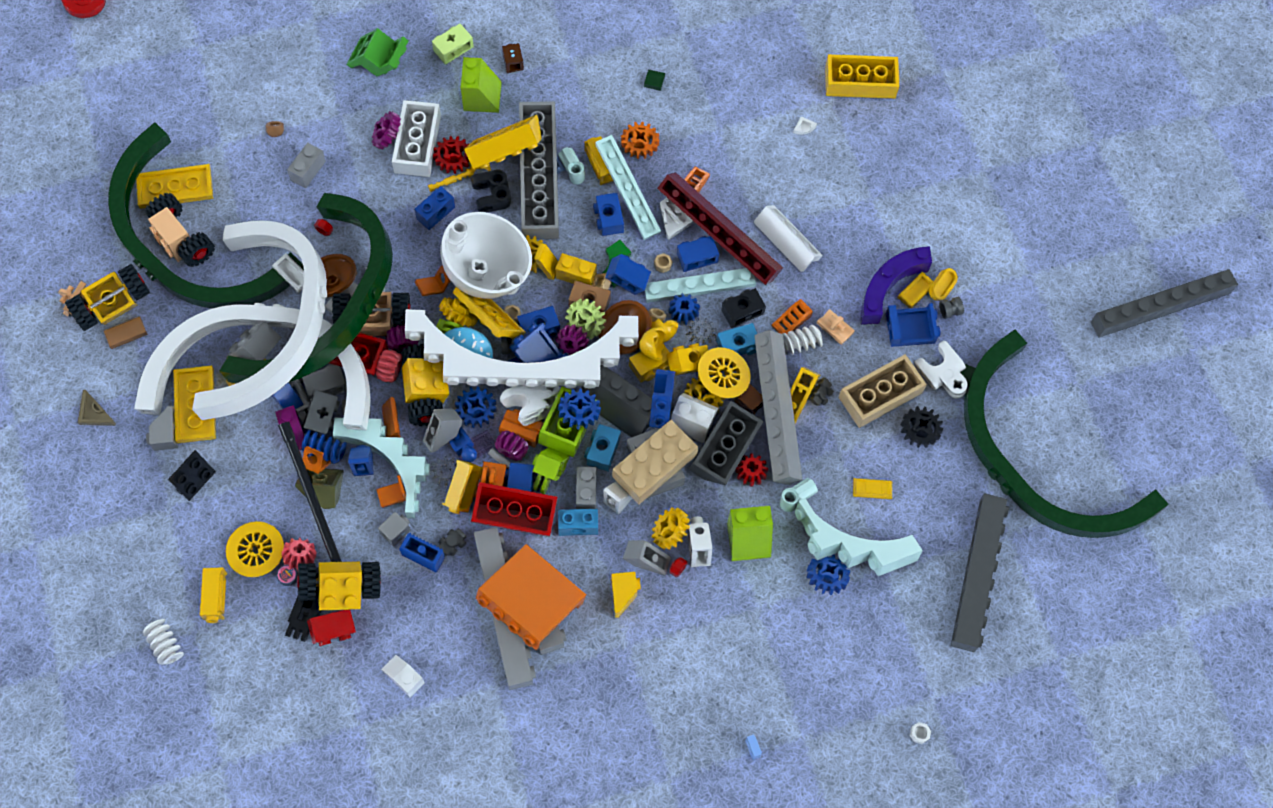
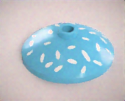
[444,327,493,359]

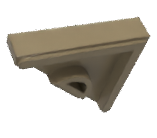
[78,390,116,426]

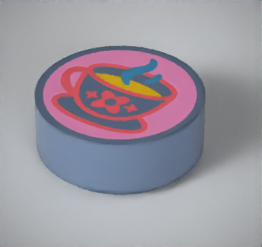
[277,565,298,586]

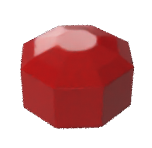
[314,219,333,236]
[670,557,687,578]

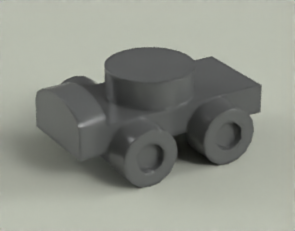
[810,377,834,406]
[438,528,466,556]

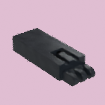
[285,567,322,642]

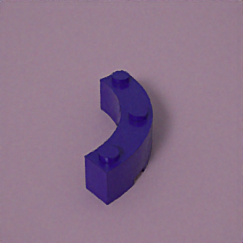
[860,246,932,325]

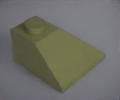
[295,468,344,509]

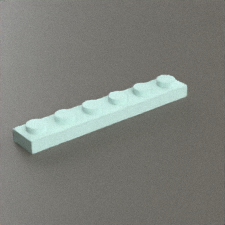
[595,135,661,240]
[644,268,756,303]

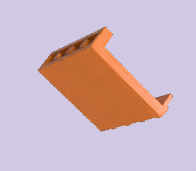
[475,544,587,650]

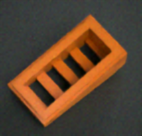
[684,166,710,192]
[771,299,813,335]

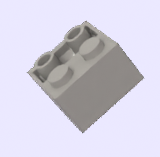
[226,322,282,360]

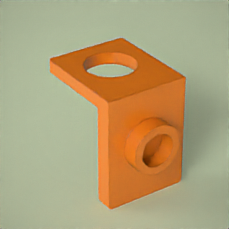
[415,265,451,296]
[303,446,331,474]
[376,475,406,508]

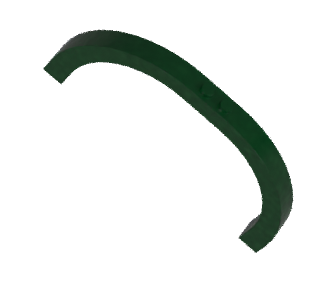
[108,122,304,309]
[219,193,393,384]
[964,329,1169,538]

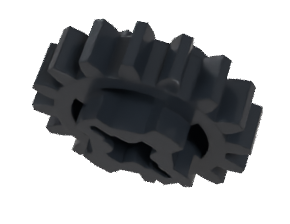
[900,406,943,448]

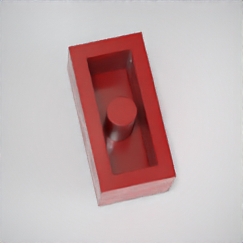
[307,609,356,647]

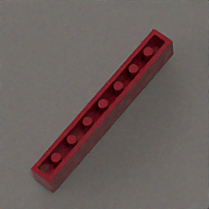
[657,172,783,285]

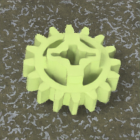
[565,298,606,339]

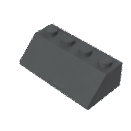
[581,365,652,437]
[688,401,763,485]

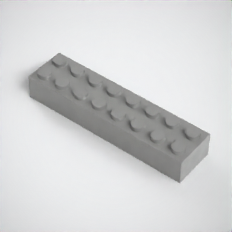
[519,101,559,239]

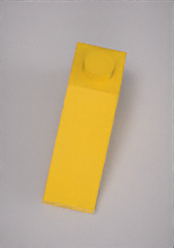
[790,366,821,423]

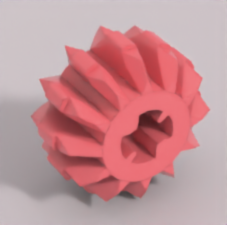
[376,350,402,383]
[282,537,317,571]

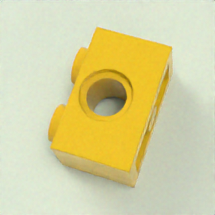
[666,343,708,376]

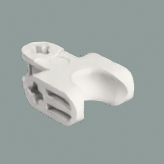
[914,341,967,399]
[500,385,560,426]

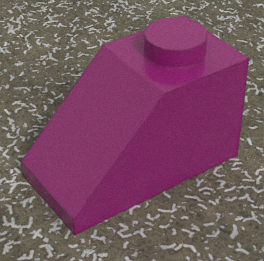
[275,405,305,451]

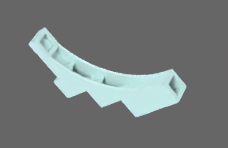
[333,417,430,518]
[795,498,923,576]

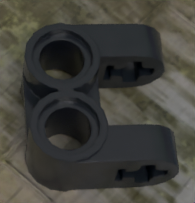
[471,169,511,213]

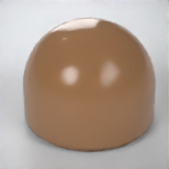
[265,121,284,137]

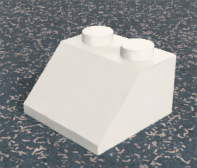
[671,393,719,443]

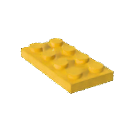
[136,164,213,209]
[453,287,526,339]
[173,365,216,443]

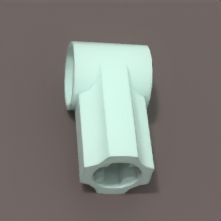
[558,147,585,184]
[779,478,818,512]

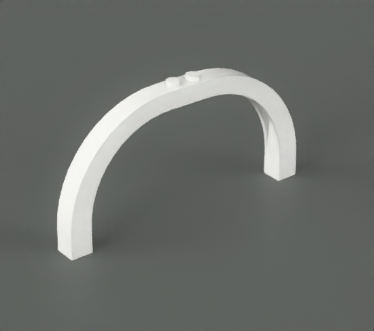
[192,221,327,420]
[134,303,370,430]

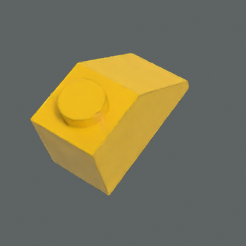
[611,572,641,618]

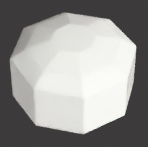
[909,722,931,744]

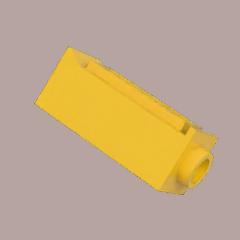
[584,136,613,185]
[442,460,483,514]
[200,567,227,623]

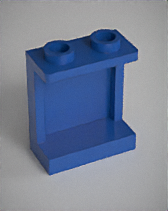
[885,303,941,347]
[509,323,568,363]
[649,369,675,428]

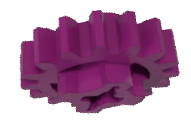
[371,111,401,150]

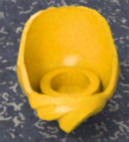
[651,319,679,343]
[639,327,666,361]

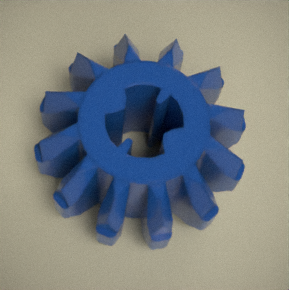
[668,292,700,325]

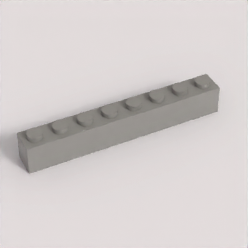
[754,330,802,485]
[474,527,536,690]

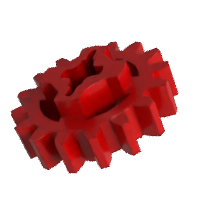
[433,136,470,174]

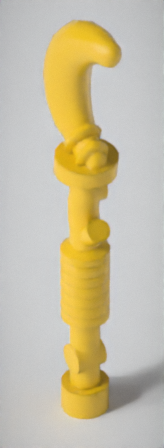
[428,166,491,192]

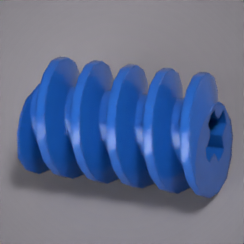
[302,430,347,464]

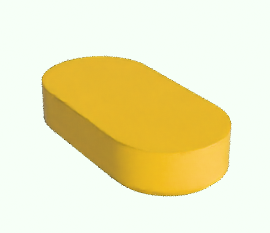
[929,268,958,301]

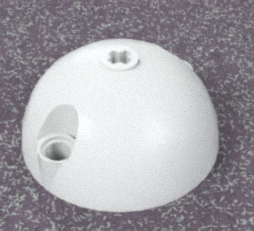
[440,212,532,299]

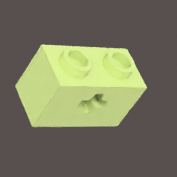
[432,23,474,65]

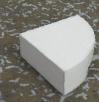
[793,117,817,135]

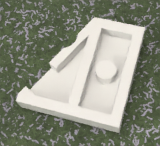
[660,198,695,240]

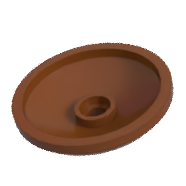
[321,254,357,298]
[599,300,652,355]

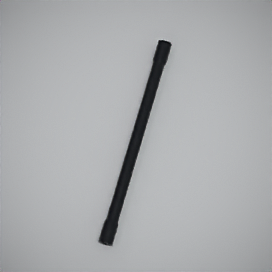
[278,421,342,562]

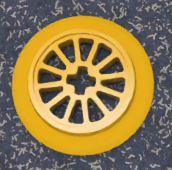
[698,347,751,398]
[226,521,284,577]

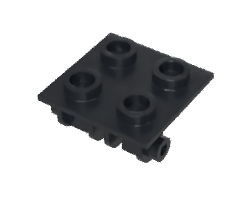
[168,450,216,501]

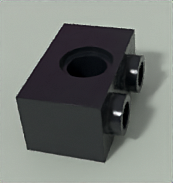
[721,288,766,328]

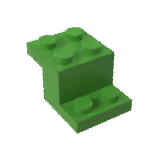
[346,28,409,77]

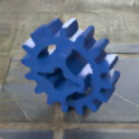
[455,386,497,428]
[558,388,601,430]
[806,554,850,595]

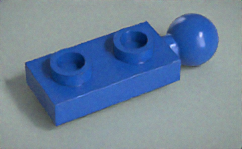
[449,426,477,462]

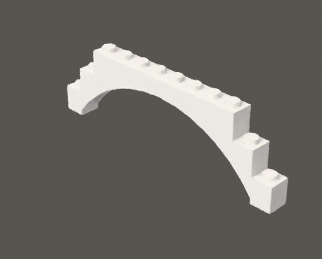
[405,309,639,389]

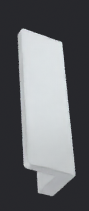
[754,205,823,272]

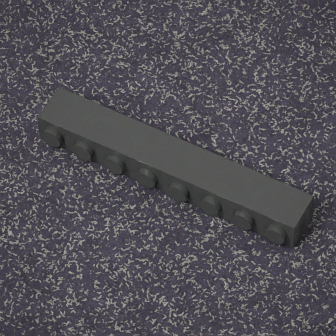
[1091,269,1238,338]
[950,493,1009,652]

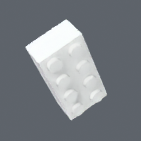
[392,100,441,177]

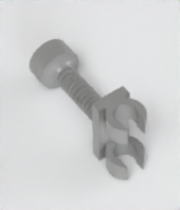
[289,378,327,423]

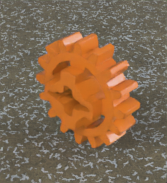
[621,122,660,159]

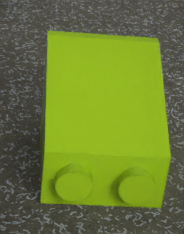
[460,57,502,113]
[727,506,773,561]

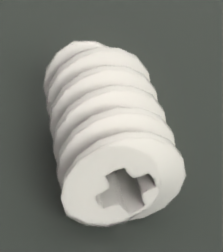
[782,325,823,355]
[143,619,184,665]

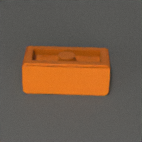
[382,397,401,438]

